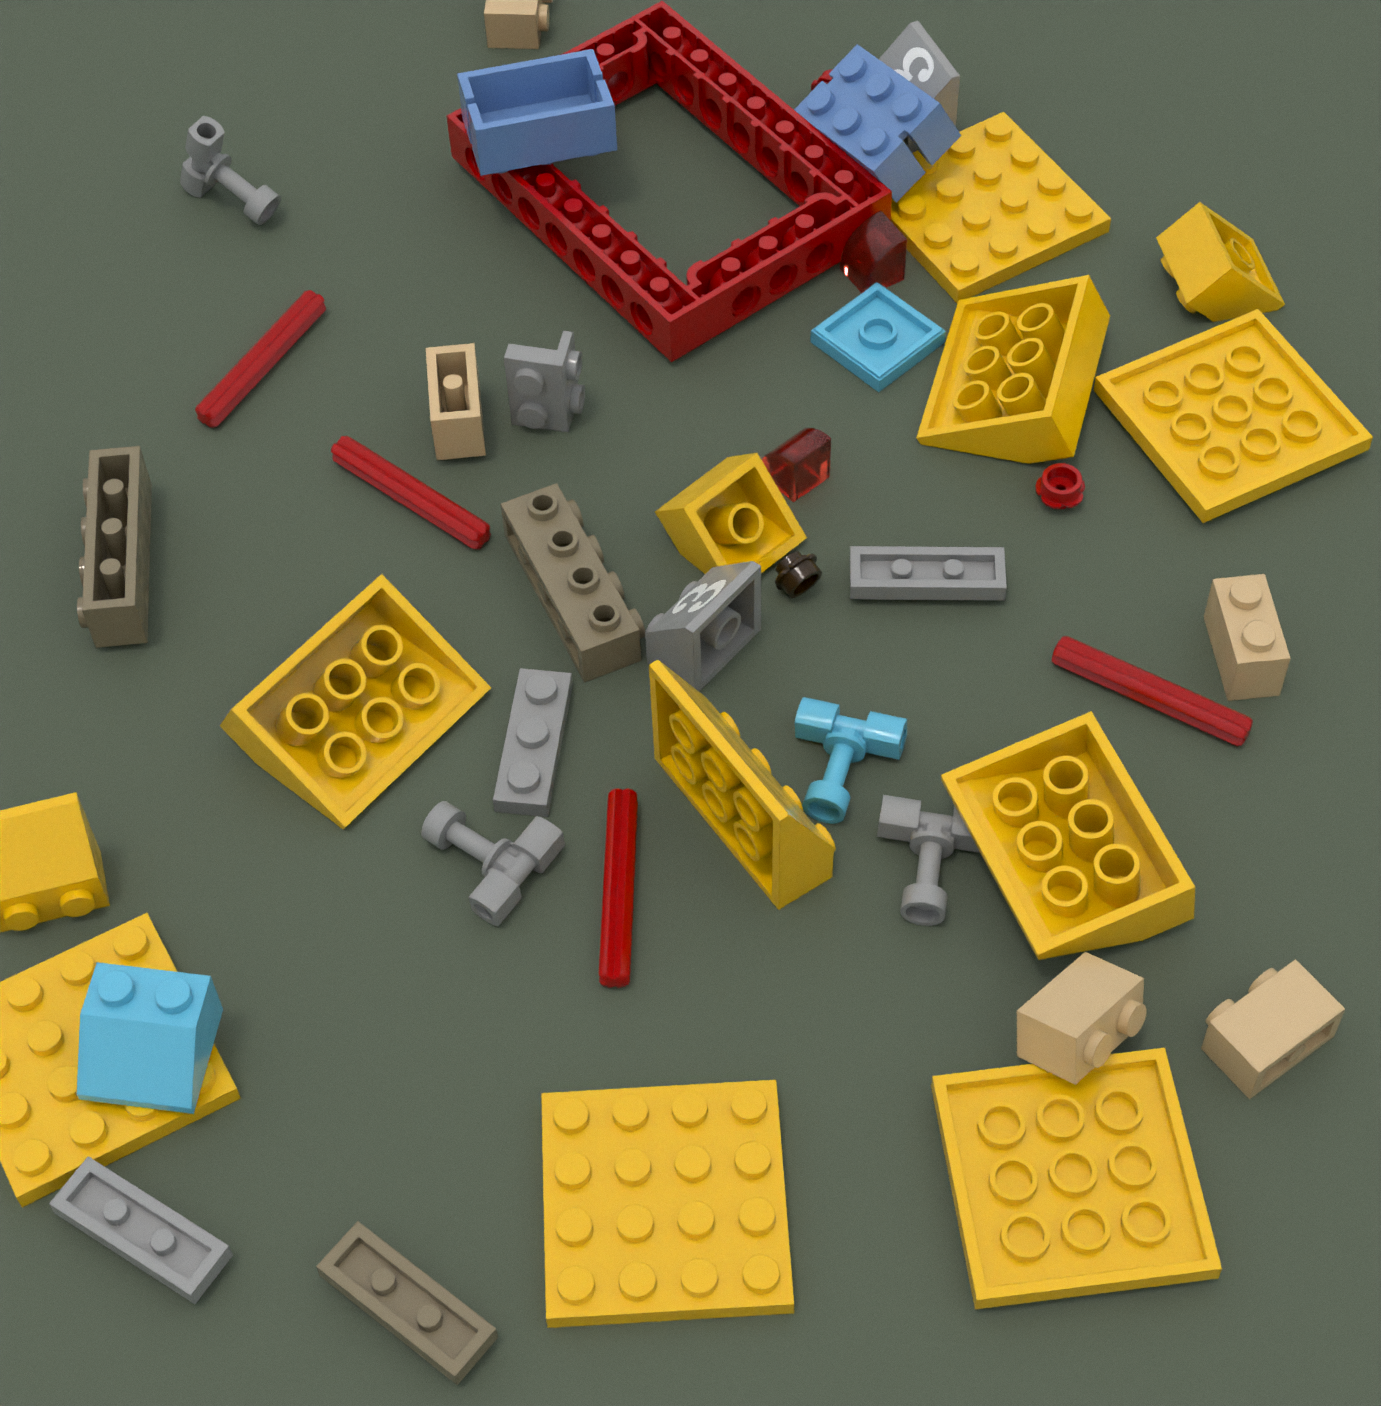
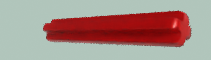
[195,290,326,428]
[331,436,491,550]
[1052,636,1253,746]
[599,788,638,988]

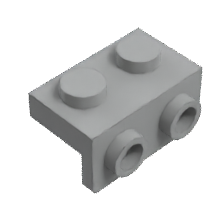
[504,331,585,432]

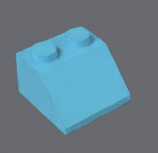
[77,962,223,1114]

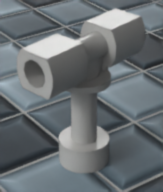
[180,116,281,225]
[877,795,980,926]
[421,801,565,927]

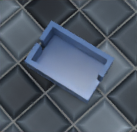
[794,44,961,203]
[457,49,617,176]

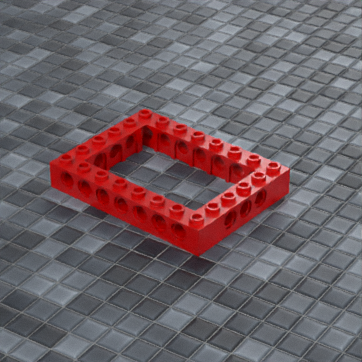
[446,1,892,362]

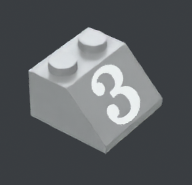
[879,21,960,153]
[645,561,761,691]

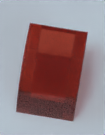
[840,211,907,293]
[762,428,831,503]

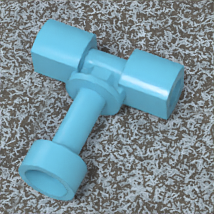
[795,697,907,824]

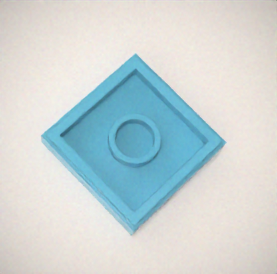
[810,282,946,392]

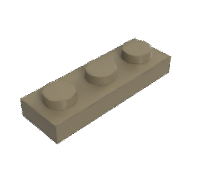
[316,1221,498,1385]

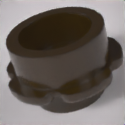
[775,551,822,598]

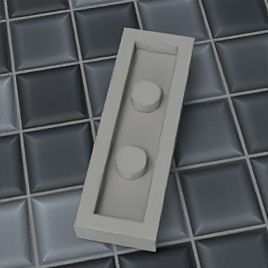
[849,546,1007,601]
[493,668,573,817]
[49,1156,233,1304]

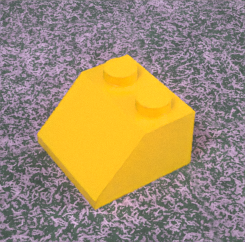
[1156,202,1285,322]
[655,453,807,574]
[0,792,110,933]

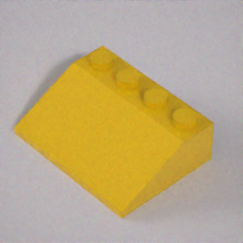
[916,275,1110,464]
[220,574,491,829]
[649,660,836,910]
[941,711,1195,960]

